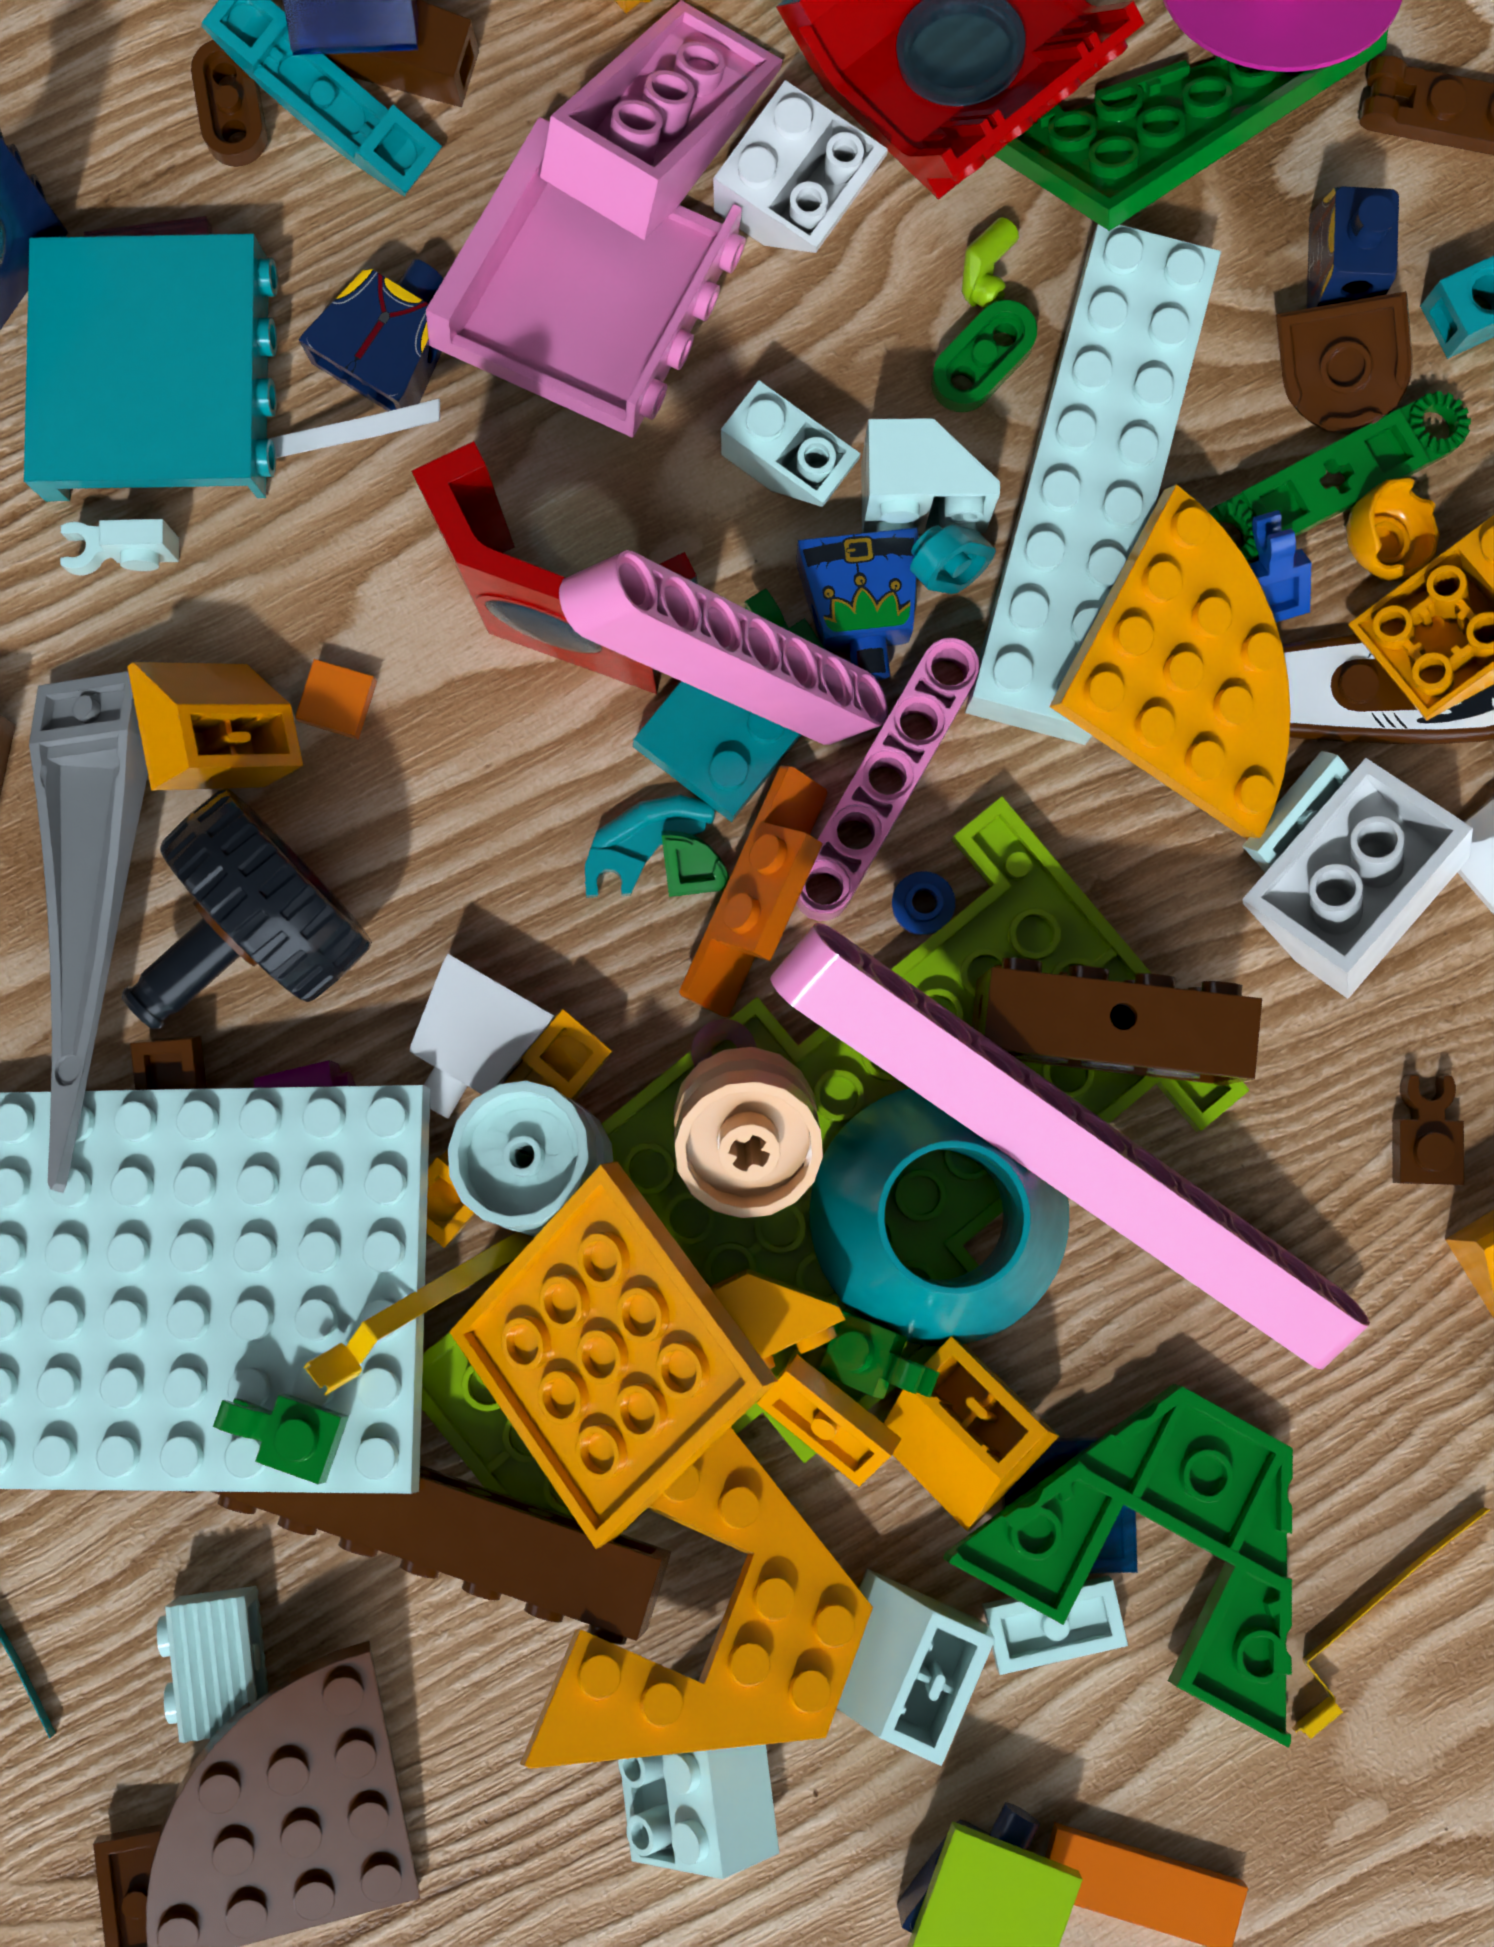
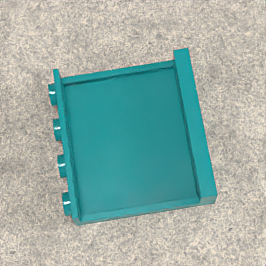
[24,234,278,502]

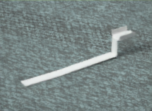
[271,399,440,458]

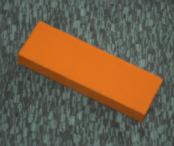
[1045,1822,1248,1947]

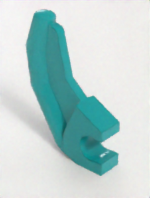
[585,794,715,898]

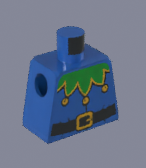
[796,528,919,681]

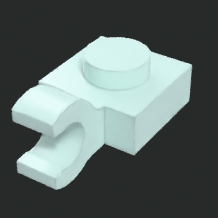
[60,519,179,575]

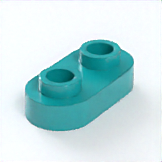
[910,524,996,594]

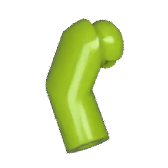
[961,217,1019,309]

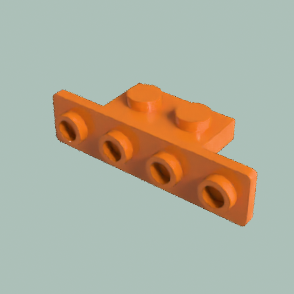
[679,765,827,1017]

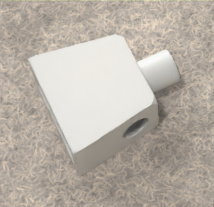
[409,954,556,1119]

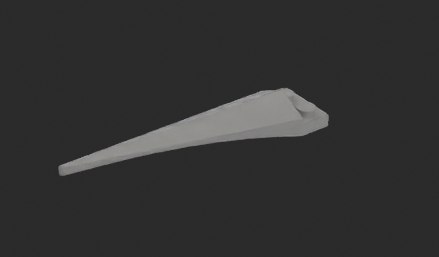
[29,671,148,1193]

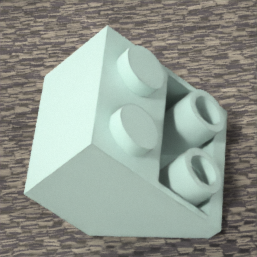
[861,418,1000,534]
[837,1569,995,1766]
[618,1744,779,1879]

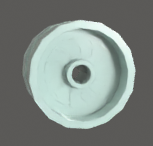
[448,1081,613,1237]

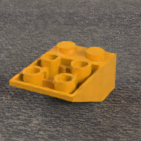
[1348,515,1494,721]

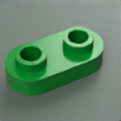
[931,300,1037,412]

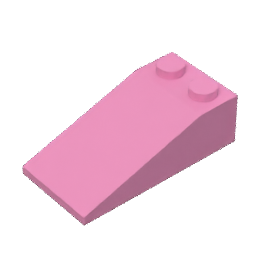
[540,0,783,240]

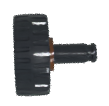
[122,788,372,1029]

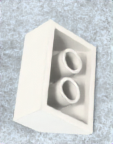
[1242,758,1473,999]

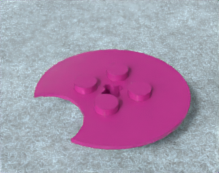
[1163,0,1402,72]

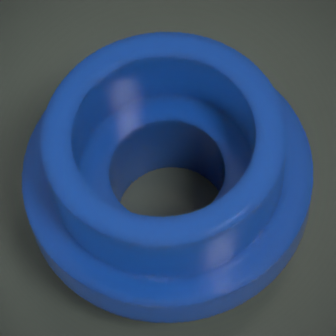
[891,871,955,935]

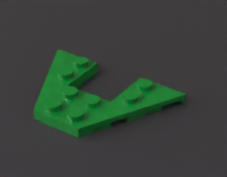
[943,1384,1293,1748]

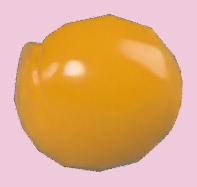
[1346,477,1440,581]

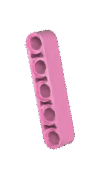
[796,638,979,921]

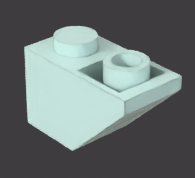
[721,380,861,507]

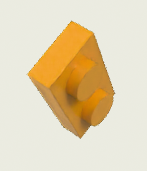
[756,1354,902,1487]

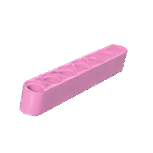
[559,550,888,745]

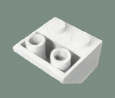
[713,80,888,253]

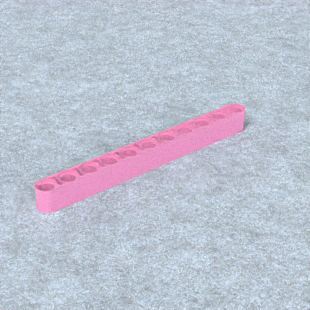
[770,923,1370,1370]

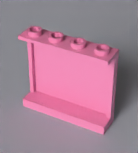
[426,117,746,438]

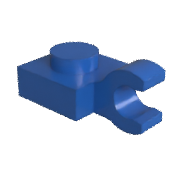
[1249,510,1312,622]

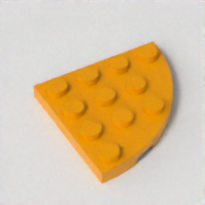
[1049,484,1291,840]

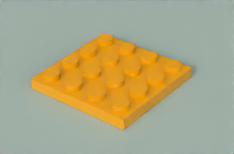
[449,1161,778,1549]

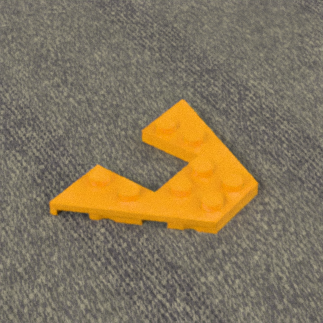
[520,1427,873,1769]

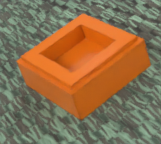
[295,659,377,740]

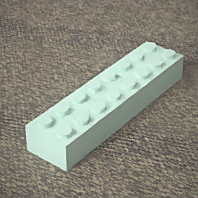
[965,224,1221,745]

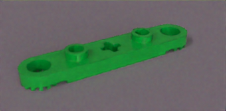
[1208,391,1471,562]

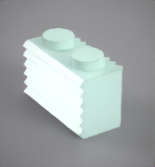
[157,1586,268,1743]

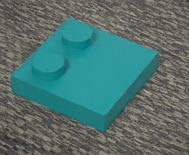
[632,681,802,822]

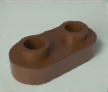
[191,40,267,167]

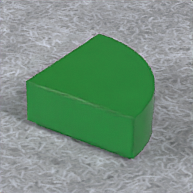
[661,830,730,897]

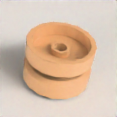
[674,1047,823,1218]

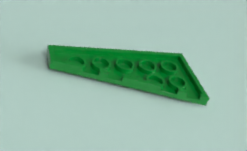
[994,30,1388,231]

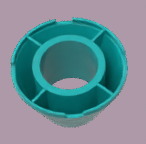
[809,1088,1069,1346]

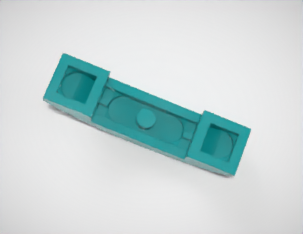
[201,0,442,197]

